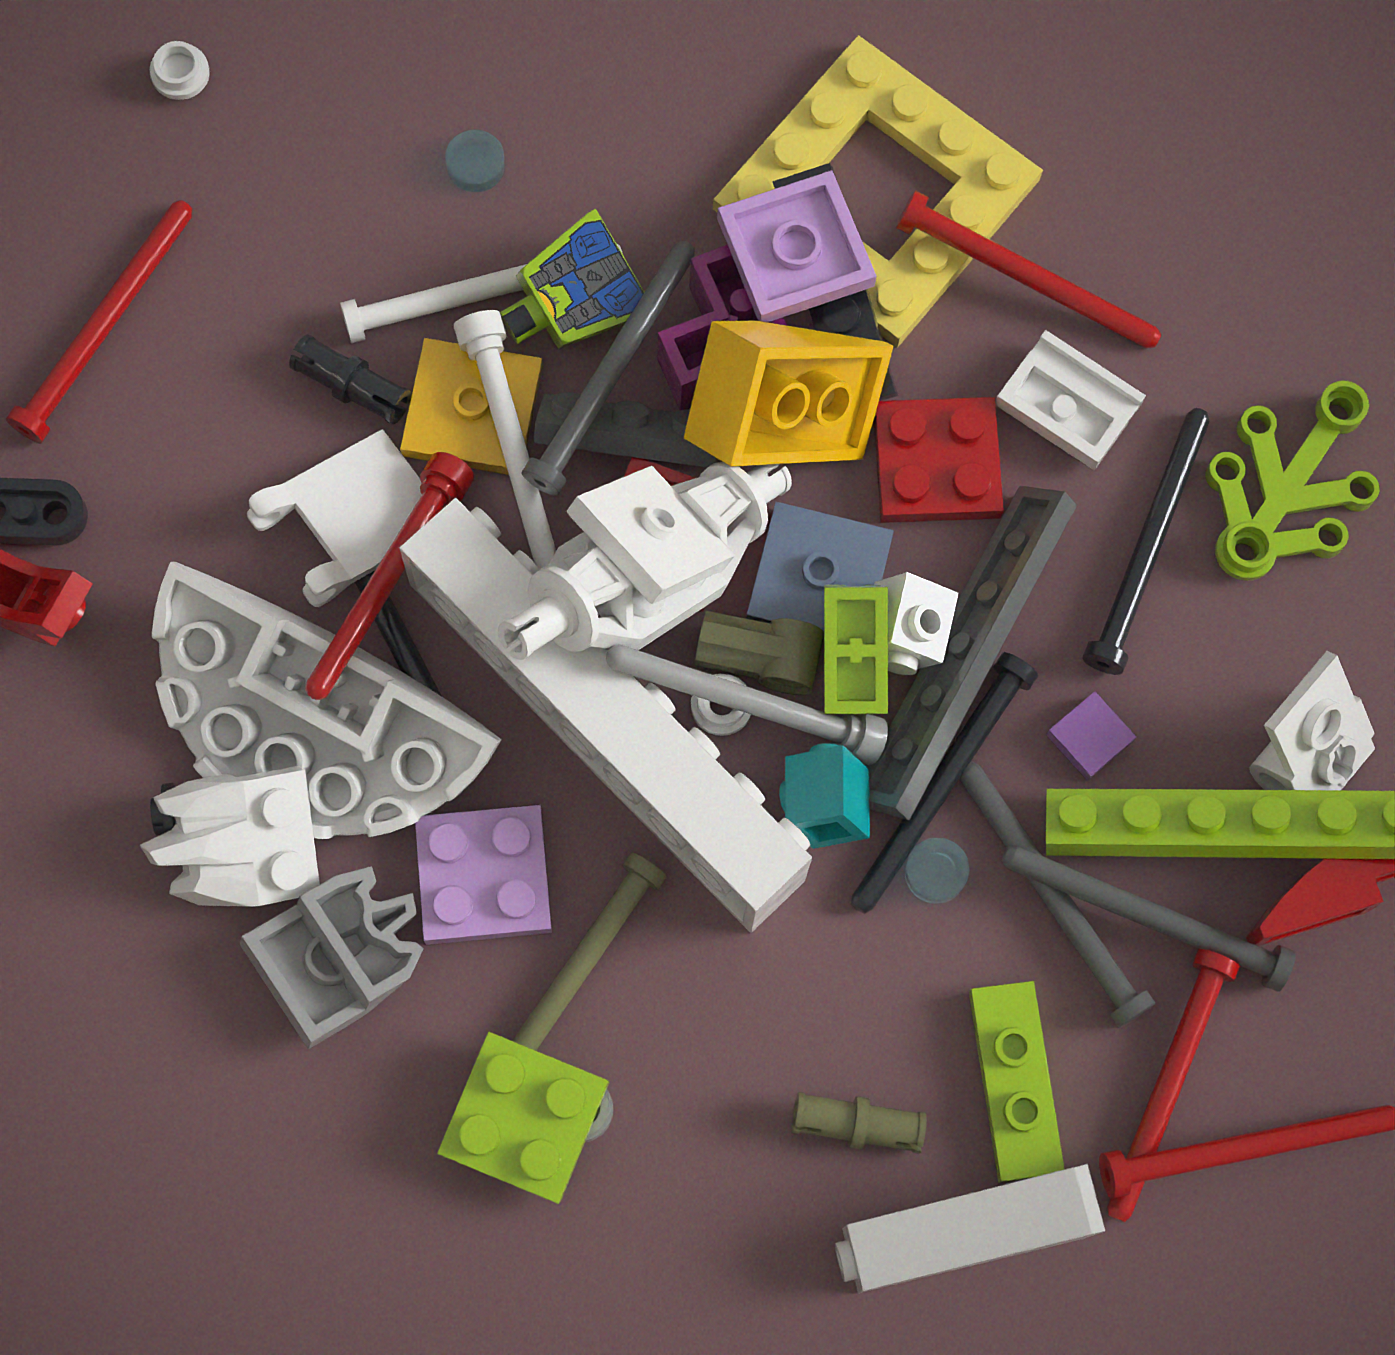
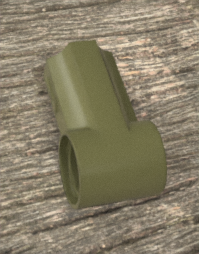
[695,611,824,695]

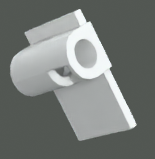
[1249,651,1375,790]

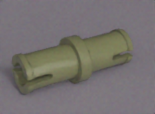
[791,1092,927,1154]

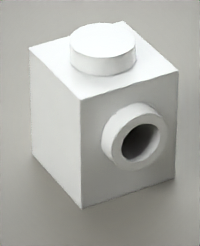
[874,572,958,675]

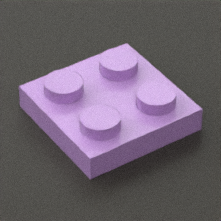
[717,170,877,322]
[415,805,552,945]

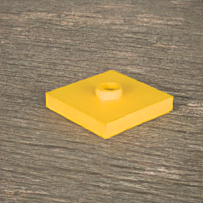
[400,338,543,475]

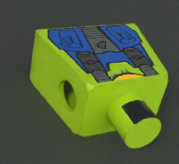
[500,208,644,349]

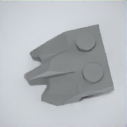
[240,866,423,1050]

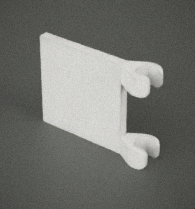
[247,429,422,607]

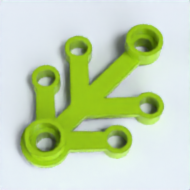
[1205,381,1380,581]

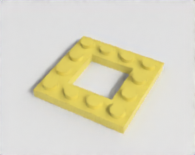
[713,35,1043,348]

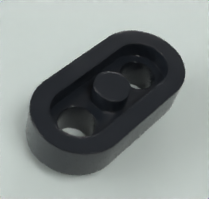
[0,478,88,546]

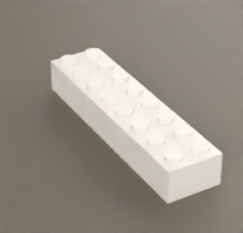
[399,498,812,933]

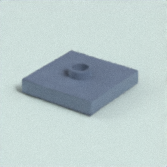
[746,502,894,640]

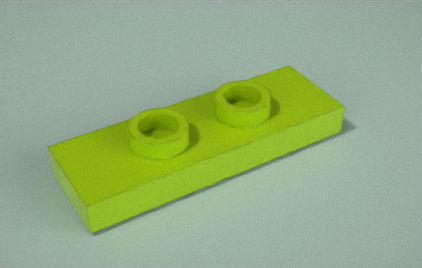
[969,981,1065,1183]

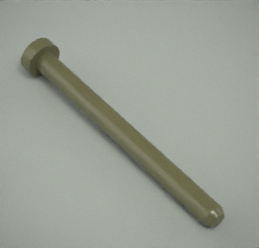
[512,852,667,1051]

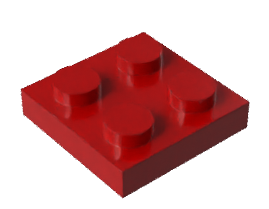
[874,397,1004,523]

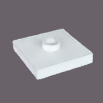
[566,466,735,604]

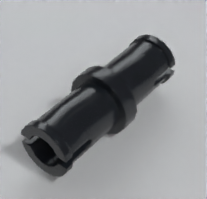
[289,334,412,425]

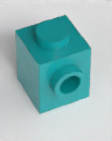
[779,743,870,849]

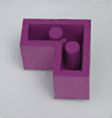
[657,244,787,410]

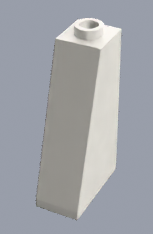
[835,1164,1105,1293]

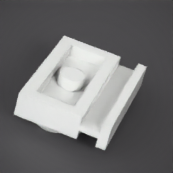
[995,330,1146,470]

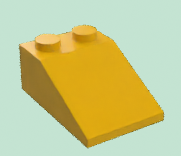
[683,321,894,466]

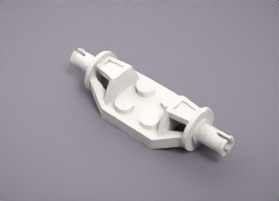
[498,462,792,660]

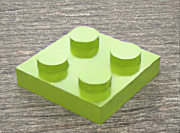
[437,1031,609,1205]

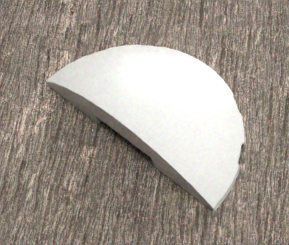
[152,562,502,839]

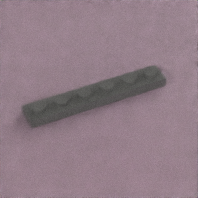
[867,486,1077,820]

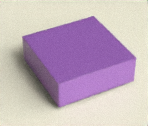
[1046,691,1137,781]

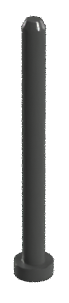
[521,241,695,496]
[959,761,1156,1028]
[1001,845,1296,992]

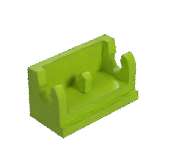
[824,585,888,714]

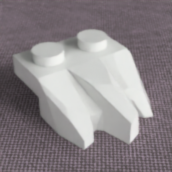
[140,766,320,907]

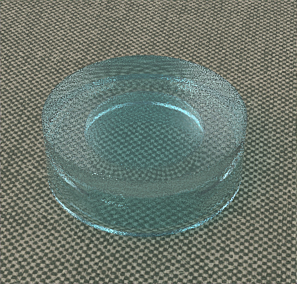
[445,130,505,192]
[905,838,970,904]

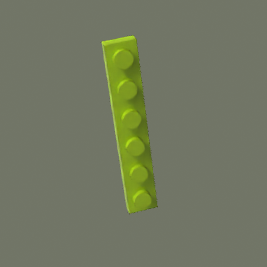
[1046,789,1395,859]

